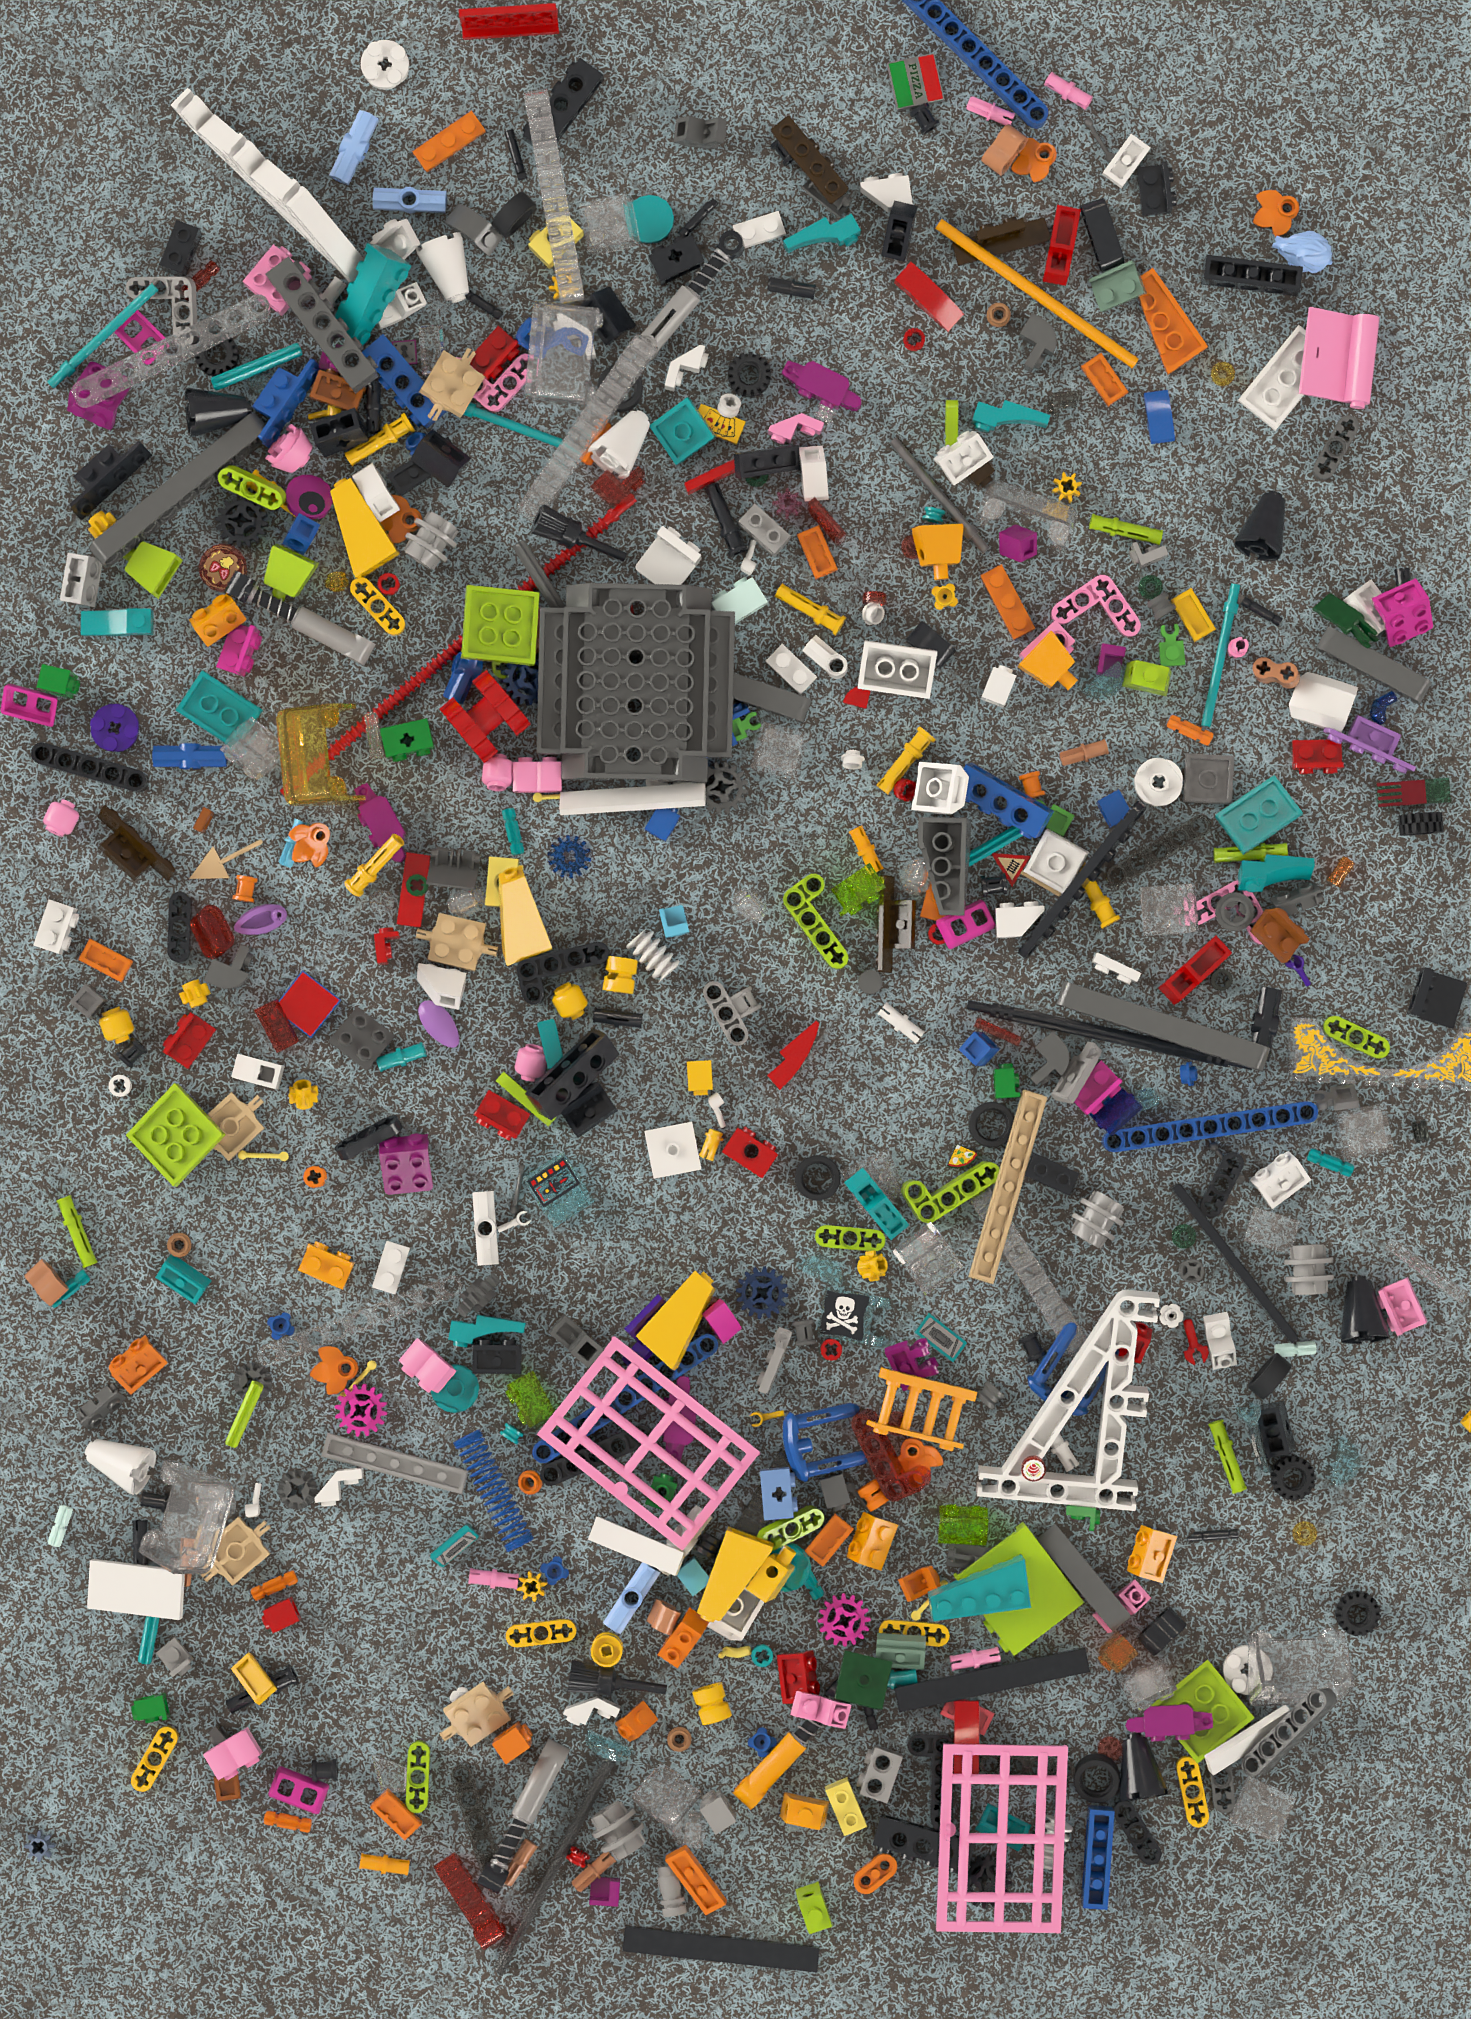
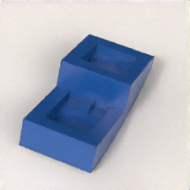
[1144,390,1175,444]

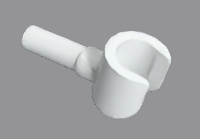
[741,540,757,575]
[708,1093,726,1128]
[497,1211,531,1233]
[245,1483,261,1518]

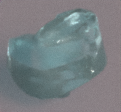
[1134,1088,1160,1111]

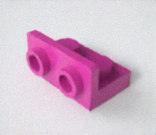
[1074,1060,1122,1115]

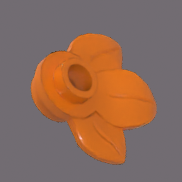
[1011,138,1057,182]
[1253,190,1299,237]
[381,495,423,543]
[288,822,330,867]
[310,1346,358,1395]
[895,1438,943,1484]

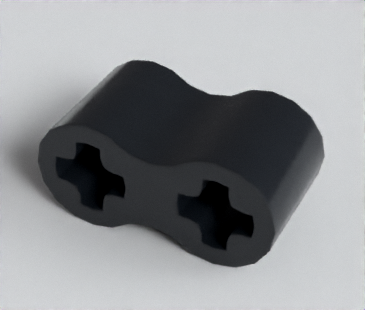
[905,621,956,669]
[1136,1606,1187,1656]

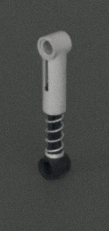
[633,230,745,361]
[224,570,376,666]
[476,1738,570,1894]

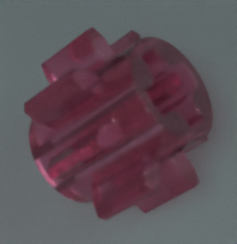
[772,488,802,520]

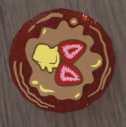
[199,544,248,593]

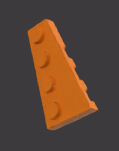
[1138,268,1208,376]

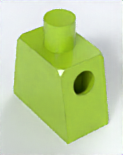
[122,541,183,599]
[264,544,319,602]
[1122,660,1172,696]
[795,1882,833,1934]

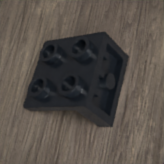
[1406,967,1467,1029]

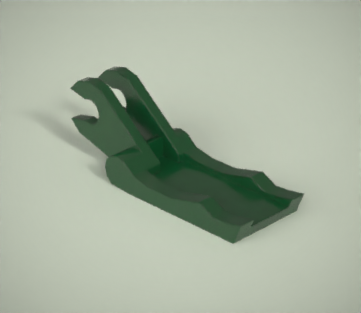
[1312,593,1379,649]

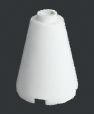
[416,232,469,303]
[588,410,650,479]
[85,1439,156,1495]

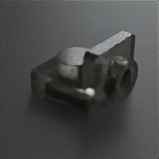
[1047,390,1082,420]

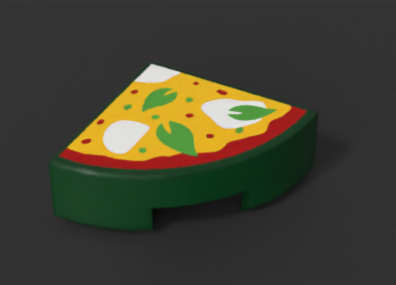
[947,1144,979,1168]

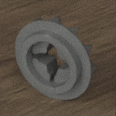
[1215,892,1254,932]
[233,1363,272,1401]
[277,1470,317,1509]

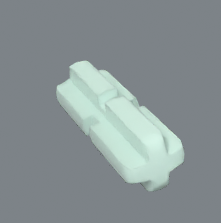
[1274,1341,1317,1357]
[48,1505,73,1547]

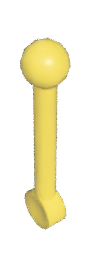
[533,792,560,802]
[238,1150,289,1161]
[340,1360,377,1397]
[911,1580,948,1621]

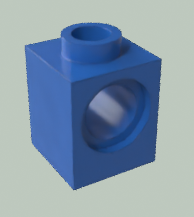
[282,513,320,555]
[1096,789,1130,828]
[644,808,680,842]
[959,1032,1000,1066]

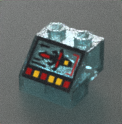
[523,1151,595,1228]

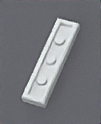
[588,1517,686,1576]
[1204,1705,1290,1775]

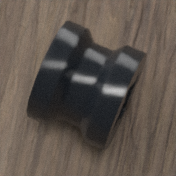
[694,1531,722,1560]

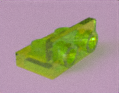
[831,863,886,917]
[505,1370,555,1428]
[938,1504,989,1545]

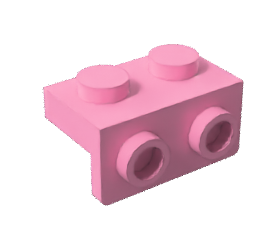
[1377,1277,1428,1336]

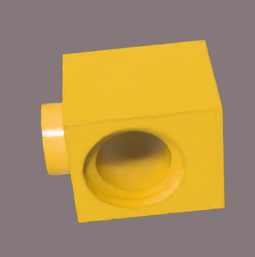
[687,1060,713,1096]

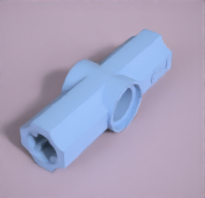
[329,110,379,186]
[373,187,447,214]
[603,1562,661,1634]

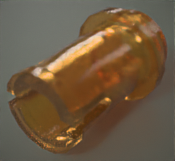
[1326,856,1355,888]

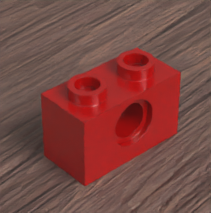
[722,1126,778,1178]

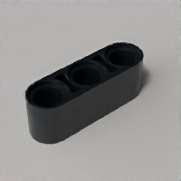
[1080,198,1125,271]

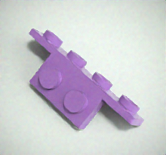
[1323,715,1416,774]

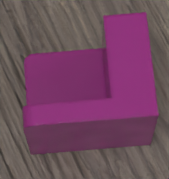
[999,525,1037,562]
[1096,643,1126,678]
[589,1877,620,1907]

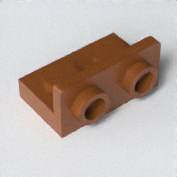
[309,369,366,411]
[1250,908,1310,963]

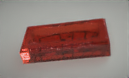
[254,998,299,1053]
[973,1018,1022,1047]

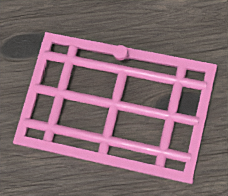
[537,1336,760,1551]
[936,1744,1068,1934]

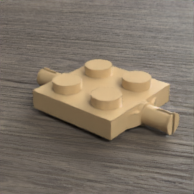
[419,348,485,421]
[416,913,498,972]
[207,1092,265,1161]
[201,1516,271,1586]
[440,1681,514,1747]

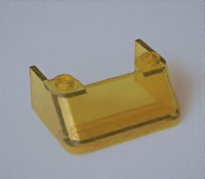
[276,703,366,806]

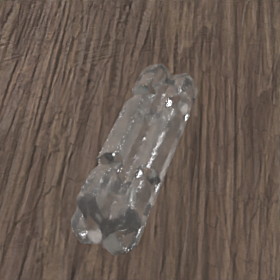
[364,712,384,760]

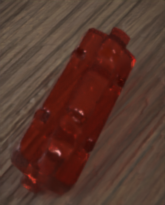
[179,260,220,300]

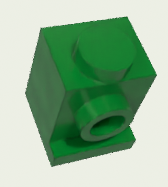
[993,1063,1021,1099]
[645,1472,678,1511]
[131,1693,170,1723]

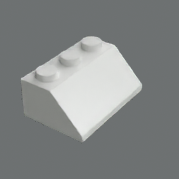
[858,640,937,699]

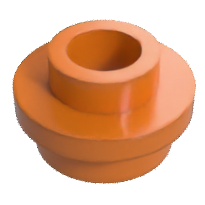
[518,1470,542,1495]

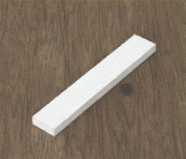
[559,782,706,815]

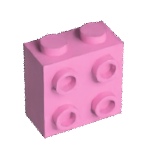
[243,244,313,316]

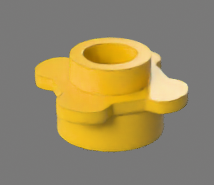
[932,583,958,610]

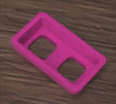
[114,310,169,365]
[0,684,58,727]
[936,900,995,949]
[268,1766,329,1814]

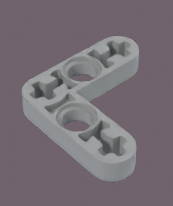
[126,276,198,348]

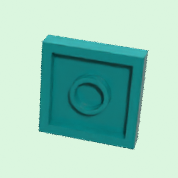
[650,397,716,465]

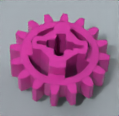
[334,1383,388,1437]
[817,1593,871,1647]

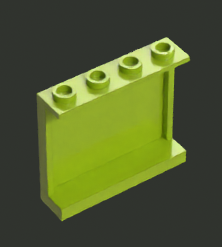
[953,1522,1084,1656]

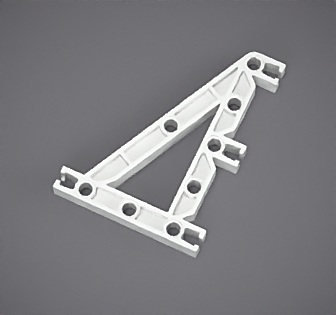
[171,88,364,283]
[976,1290,1160,1511]

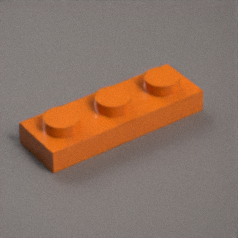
[412,110,486,173]
[980,564,1035,641]
[665,1845,727,1915]

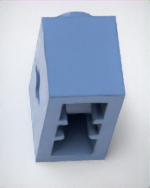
[760,1467,798,1520]

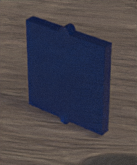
[1090,1086,1143,1136]

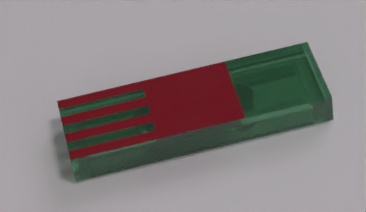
[1375,778,1451,808]

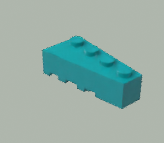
[335,243,412,346]
[928,1554,1031,1621]

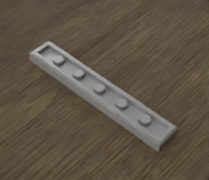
[321,1433,469,1494]

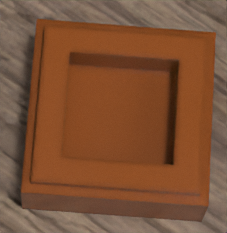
[193,807,214,834]
[213,1773,242,1802]

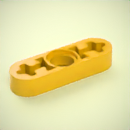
[350,577,406,636]
[506,1619,577,1647]
[879,1619,950,1647]
[131,1725,179,1792]
[1176,1756,1209,1827]

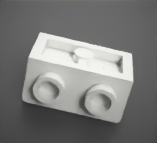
[370,219,420,260]
[934,431,994,485]
[1343,579,1385,636]
[33,900,79,955]
[1250,1151,1311,1209]

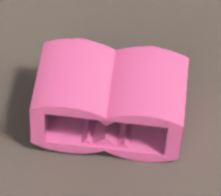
[513,757,562,793]
[399,1338,456,1393]
[203,1727,263,1781]

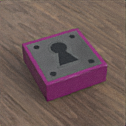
[392,340,418,365]

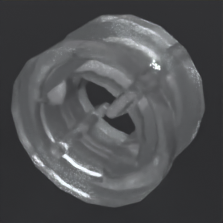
[813,404,837,425]

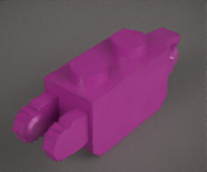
[781,361,862,412]
[354,783,406,863]
[661,1374,698,1461]
[1125,1704,1213,1741]

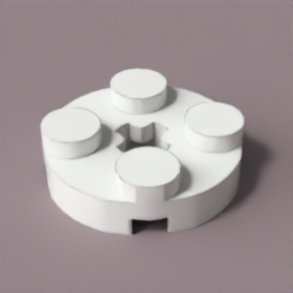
[361,40,409,90]
[1134,758,1183,807]
[1222,1645,1272,1695]

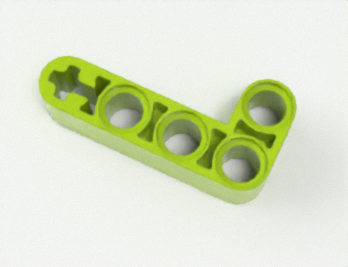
[783,874,848,970]
[901,1161,1000,1223]

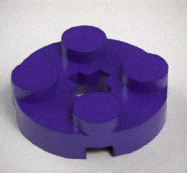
[90,704,140,752]

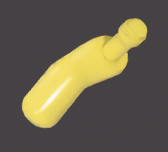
[718,1646,752,1658]

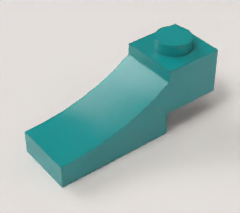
[783,213,861,253]
[971,400,1050,433]
[81,608,154,636]
[1238,854,1315,892]
[844,1167,909,1240]
[448,1314,526,1348]

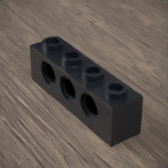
[522,58,604,157]
[1201,255,1303,296]
[525,1028,620,1120]
[873,1814,976,1874]

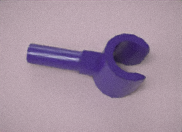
[1285,954,1311,987]

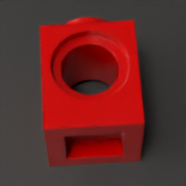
[261,1596,302,1633]

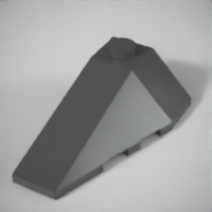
[918,817,971,916]

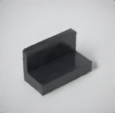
[579,287,636,346]
[411,429,471,488]

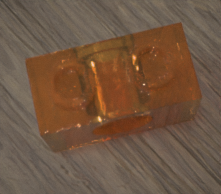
[1097,1630,1139,1674]

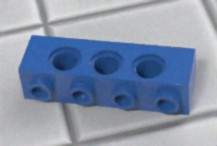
[362,334,447,429]
[964,763,1054,839]
[1081,1805,1115,1910]

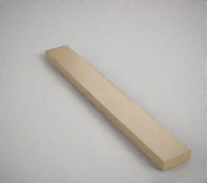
[968,1090,1047,1284]

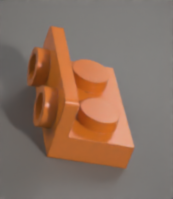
[109,1335,168,1395]

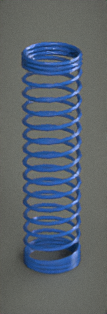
[453,1429,534,1552]

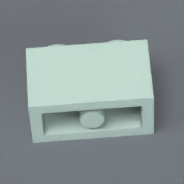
[711,577,768,624]

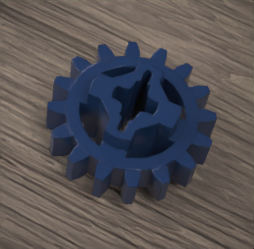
[500,654,539,706]
[736,1266,788,1319]

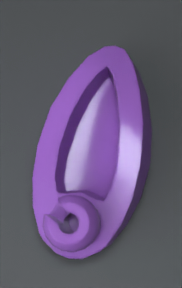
[234,904,287,935]
[418,1000,459,1048]

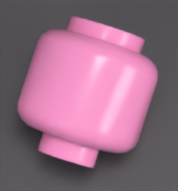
[482,754,513,791]
[43,799,79,837]
[515,1044,547,1082]

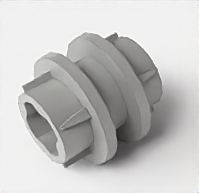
[403,511,459,570]
[1071,1191,1124,1249]
[1284,1244,1334,1295]
[591,1801,646,1860]

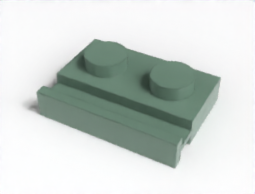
[1088,260,1147,312]
[876,1633,926,1670]

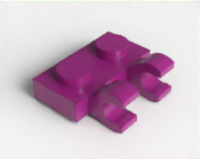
[885,1338,939,1391]

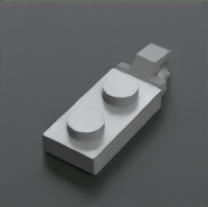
[1051,1042,1102,1104]
[756,1327,793,1394]

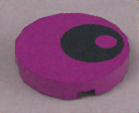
[285,475,333,520]

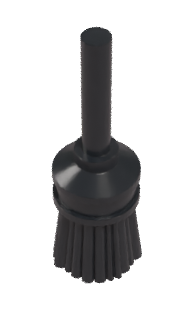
[530,504,627,562]
[567,1660,667,1697]

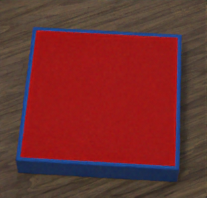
[273,970,341,1038]

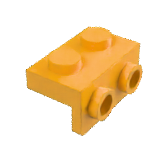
[189,594,246,647]
[847,1512,898,1571]

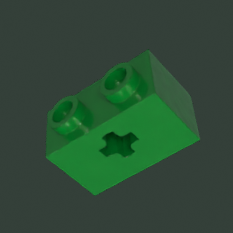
[36,664,80,699]
[380,718,435,762]

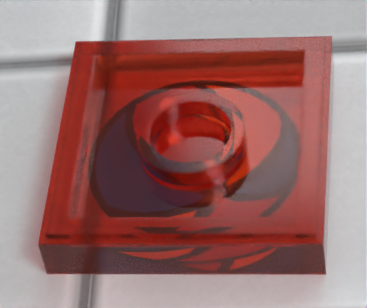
[807,497,846,546]

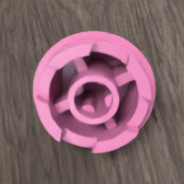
[265,424,313,473]

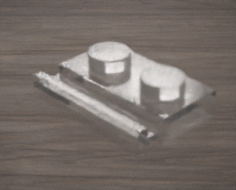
[1243,1207,1301,1255]

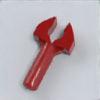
[1183,1319,1209,1365]

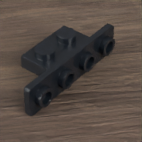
[68,441,152,520]

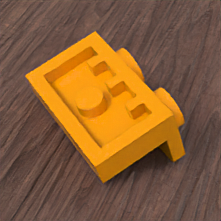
[298,1241,355,1290]
[1127,1525,1177,1583]

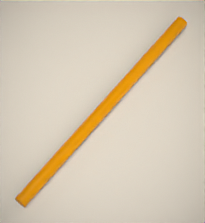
[935,219,1139,368]

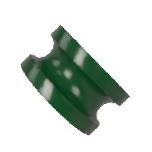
[406,874,429,897]

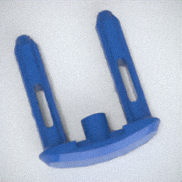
[1027,1322,1119,1416]
[783,1403,870,1482]

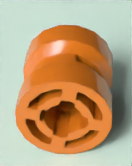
[857,1478,890,1512]

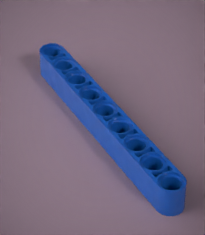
[902,0,1048,129]
[1102,1101,1318,1152]
[532,1333,718,1463]

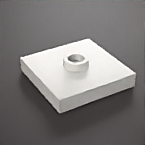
[1023,829,1089,894]
[644,1122,701,1179]

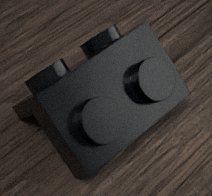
[561,1082,618,1138]
[472,1339,522,1374]

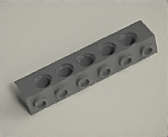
[265,256,379,394]

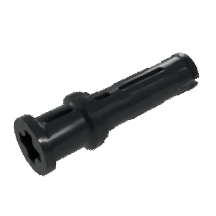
[704,483,749,557]
[226,1664,299,1714]

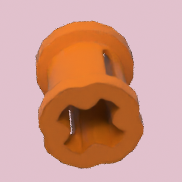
[1018,771,1046,798]
[232,875,258,903]
[303,1166,327,1188]

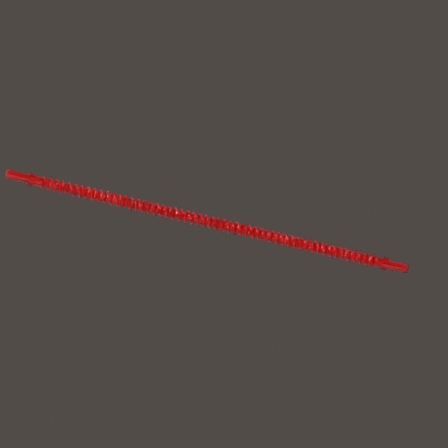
[279,494,637,798]

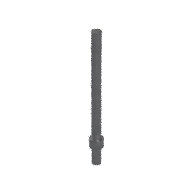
[889,437,990,554]

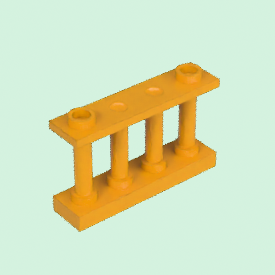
[866,1367,977,1451]

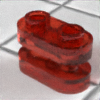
[190,905,234,959]

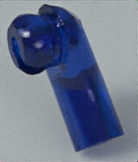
[1370,691,1398,725]

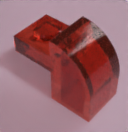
[590,466,646,507]

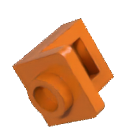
[898,1566,941,1602]
[615,1700,659,1742]

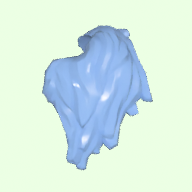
[1272,231,1333,273]

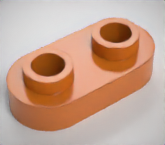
[853,1853,897,1894]

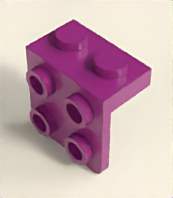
[67,361,133,431]
[379,1133,433,1195]

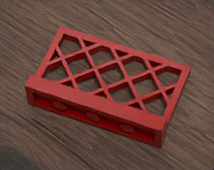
[458,3,559,40]

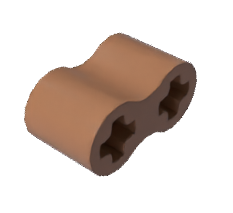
[981,124,1028,176]
[1253,657,1300,689]
[24,1259,69,1306]
[646,1598,681,1635]

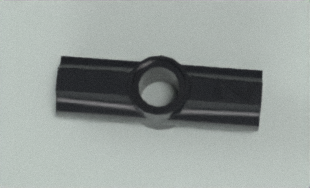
[1251,987,1282,1062]

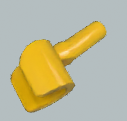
[308,405,341,420]
[750,1410,785,1427]

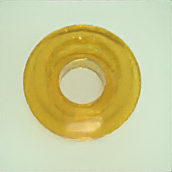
[1211,362,1235,386]
[325,572,349,592]
[1292,1521,1317,1546]

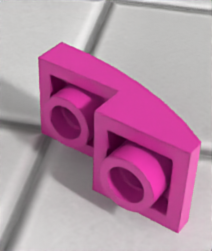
[702,1299,742,1344]

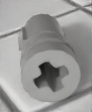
[657,1865,687,1917]

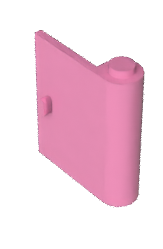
[1299,307,1380,409]

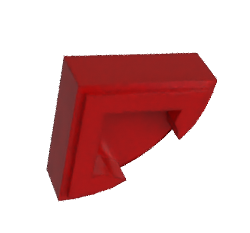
[843,686,871,709]

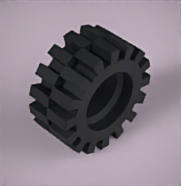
[194,331,240,377]
[728,352,771,398]
[1398,812,1444,836]
[1270,1455,1316,1501]
[1335,1591,1381,1636]

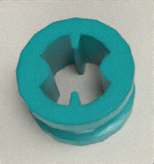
[922,507,946,524]
[499,1422,524,1444]
[751,1644,773,1667]

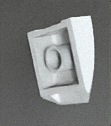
[1289,672,1358,733]
[911,762,969,814]
[700,1581,764,1641]

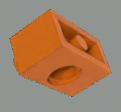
[657,1607,709,1669]
[492,1721,533,1764]

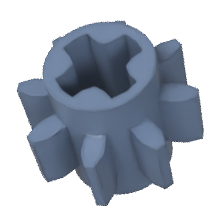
[24,1829,56,1862]

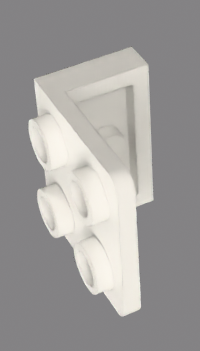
[636,526,701,585]

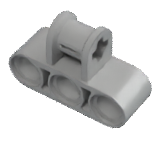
[703,981,762,1046]

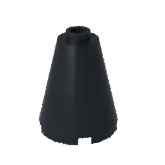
[184,388,252,437]
[1234,491,1286,562]
[1340,1276,1389,1344]
[1119,1733,1169,1801]

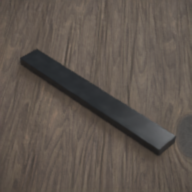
[1170,1183,1299,1344]
[894,1647,1090,1712]
[623,1925,820,1973]

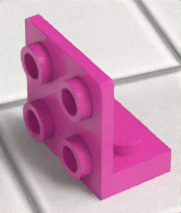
[1372,578,1433,647]
[216,625,262,677]

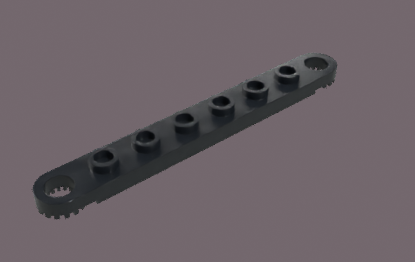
[1018,800,1147,959]

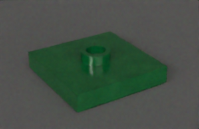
[834,1650,892,1711]

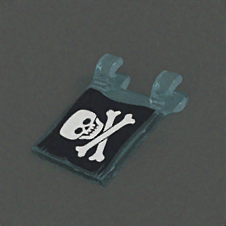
[817,1288,890,1347]
[1236,1403,1269,1473]

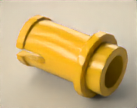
[699,1128,723,1161]

